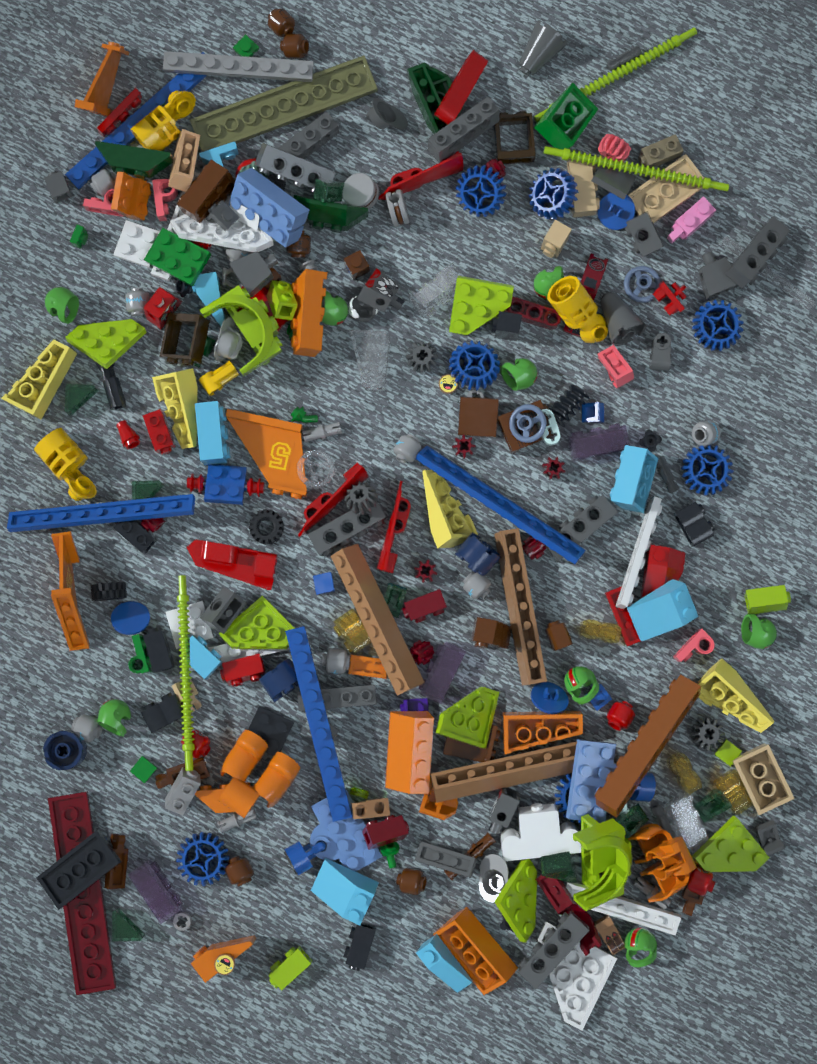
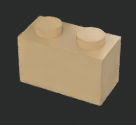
[541,220,572,258]

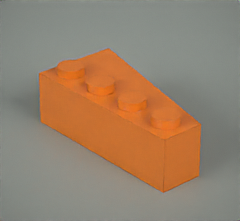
[290,269,327,357]
[503,711,583,754]

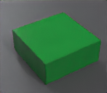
[130,756,158,783]

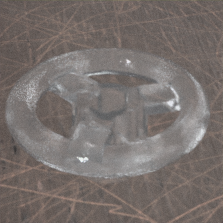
[297,450,335,488]

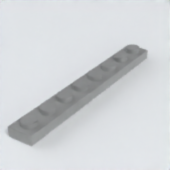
[163,51,314,82]

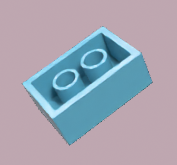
[195,401,231,466]
[610,445,658,513]

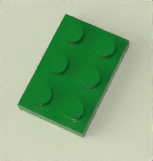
[144,227,212,287]

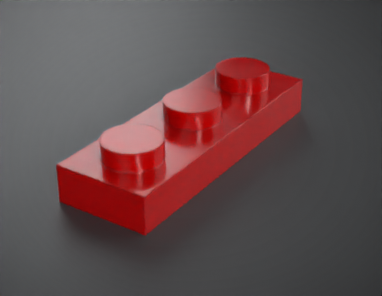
[97,88,142,137]
[605,586,640,647]

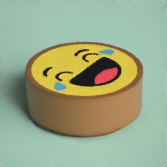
[439,374,458,394]
[214,953,235,975]

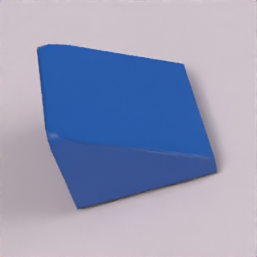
[582,402,604,423]
[313,572,335,595]

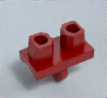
[653,281,687,316]

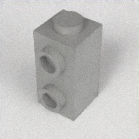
[165,767,201,816]

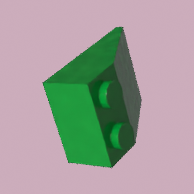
[534,83,598,150]

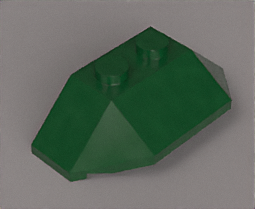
[407,62,463,134]
[95,141,173,179]
[293,195,369,233]

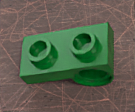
[128,634,152,674]

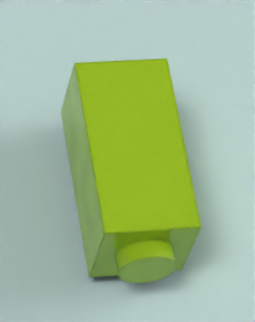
[267,280,298,320]
[745,585,791,614]
[269,946,312,991]

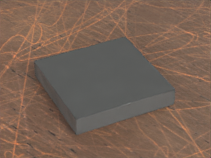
[591,165,636,199]

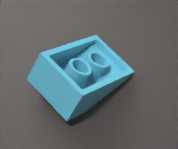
[627,579,699,641]
[311,858,379,925]

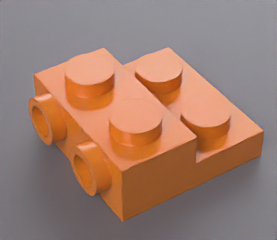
[111,172,151,221]

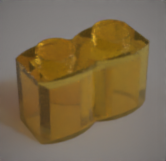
[333,609,372,654]
[579,620,622,644]
[666,752,702,794]
[713,769,753,815]

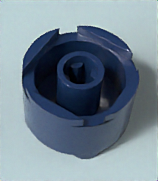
[455,532,501,576]
[259,658,299,703]
[43,730,87,770]

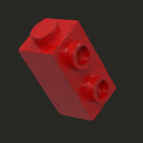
[142,409,176,455]
[220,653,266,687]

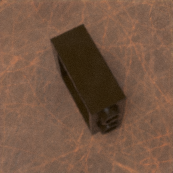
[494,111,536,164]
[160,312,210,366]

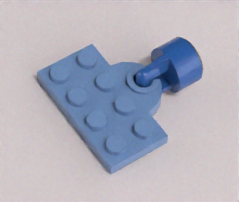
[566,739,657,822]
[284,790,382,876]

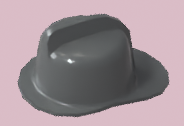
[366,97,408,130]

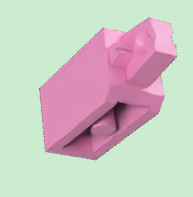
[667,196,716,244]

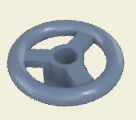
[624,266,661,303]
[509,404,547,443]

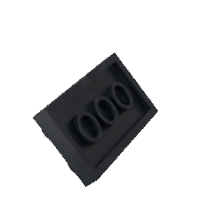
[36,830,122,910]

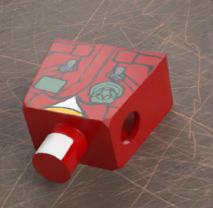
[144,287,183,329]

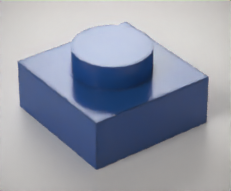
[585,684,612,711]

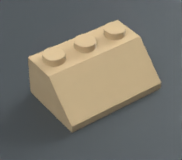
[733,743,795,815]

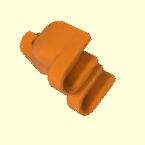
[218,730,301,819]
[625,823,697,903]

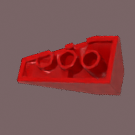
[640,545,686,599]

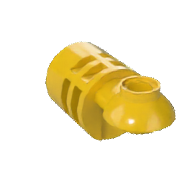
[130,90,196,151]
[547,276,608,344]
[34,428,97,501]

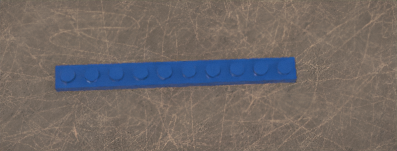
[65,52,207,190]
[416,446,586,564]
[7,494,195,532]
[285,626,352,822]

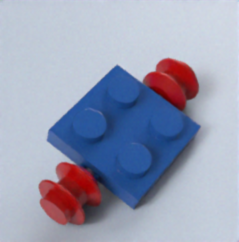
[187,464,265,505]

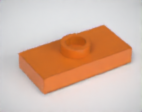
[348,655,387,679]

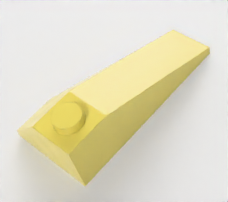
[152,368,198,449]
[423,470,478,548]
[697,658,774,733]

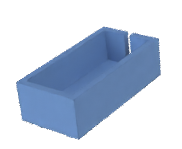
[229,168,309,248]

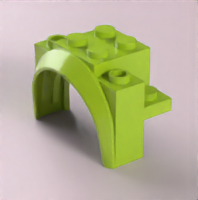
[200,285,283,376]
[573,814,632,912]

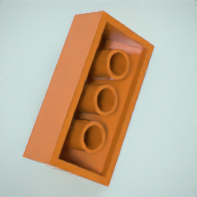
[385,711,434,794]
[433,907,518,995]

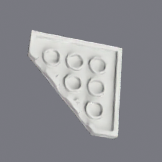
[170,195,273,252]
[537,921,617,1031]

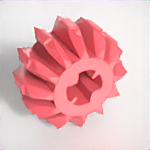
[598,134,631,162]

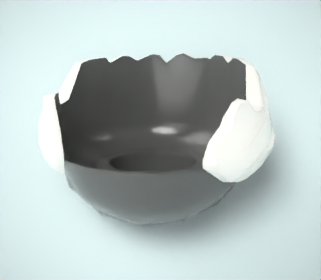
[348,296,379,322]

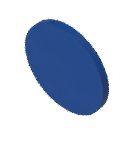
[597,193,635,230]
[111,601,150,635]
[531,682,569,714]

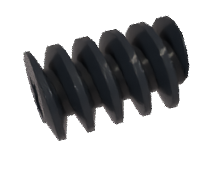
[549,384,590,427]

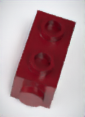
[402,589,447,623]
[362,815,409,850]

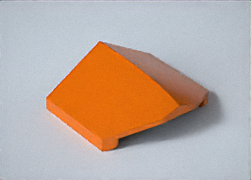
[419,777,458,820]

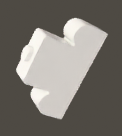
[500,803,581,861]

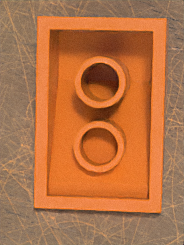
[191,935,257,983]

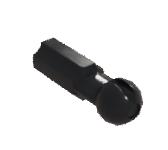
[96,362,126,410]

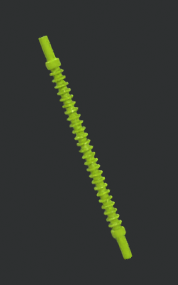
[533,27,697,123]
[543,146,729,192]
[177,575,195,771]

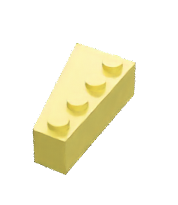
[1,339,77,420]

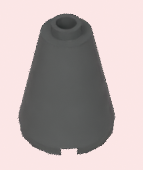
[519,20,567,76]
[600,292,646,346]

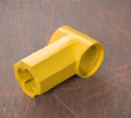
[198,361,239,396]

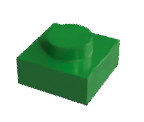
[233,34,259,57]
[70,224,88,249]

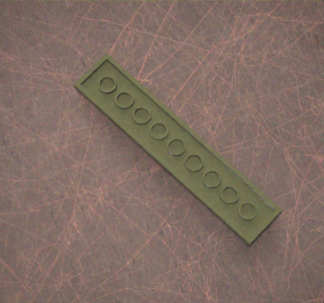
[190,55,378,152]

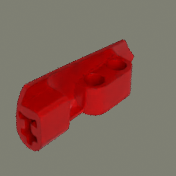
[378,151,463,200]
[298,462,369,537]
[377,481,411,574]
[186,539,278,590]

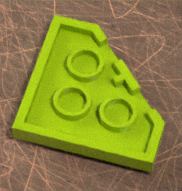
[449,276,514,335]
[65,319,147,369]
[219,596,294,649]
[435,687,500,749]
[692,815,770,872]
[494,859,537,943]

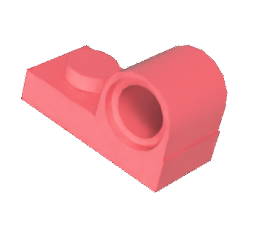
[152,179,178,222]
[83,189,124,217]
[597,345,634,388]
[673,629,715,662]

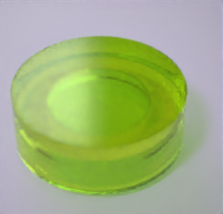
[349,786,369,799]

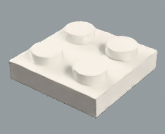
[113,220,160,268]
[166,601,214,649]

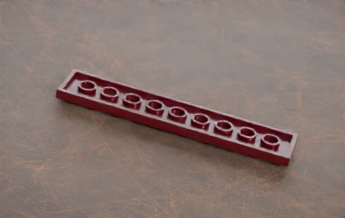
[48,791,116,995]

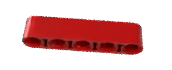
[434,49,489,125]

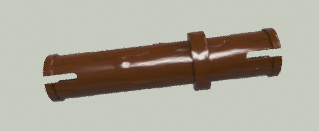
[444,832,496,880]

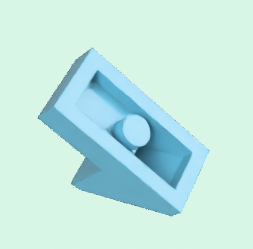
[199,141,239,167]

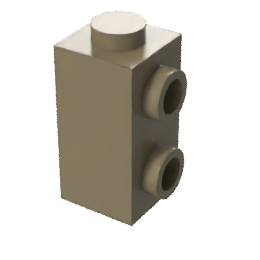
[638,134,683,168]

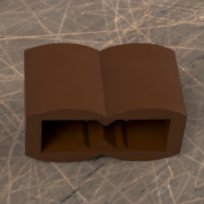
[545,620,573,651]

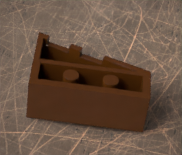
[177,160,235,223]
[471,617,512,649]

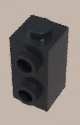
[114,520,157,554]
[143,627,175,673]
[343,924,376,971]

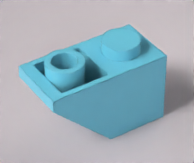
[190,635,223,679]

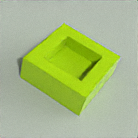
[714,739,742,767]

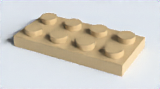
[628,154,704,223]

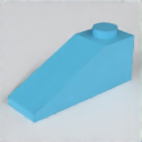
[192,272,225,327]
[416,934,473,993]

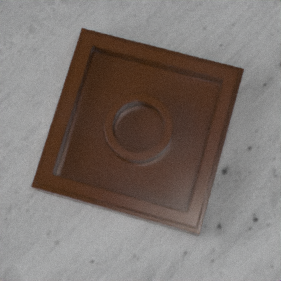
[458,396,499,437]

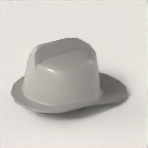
[214,317,243,362]
[479,854,509,902]

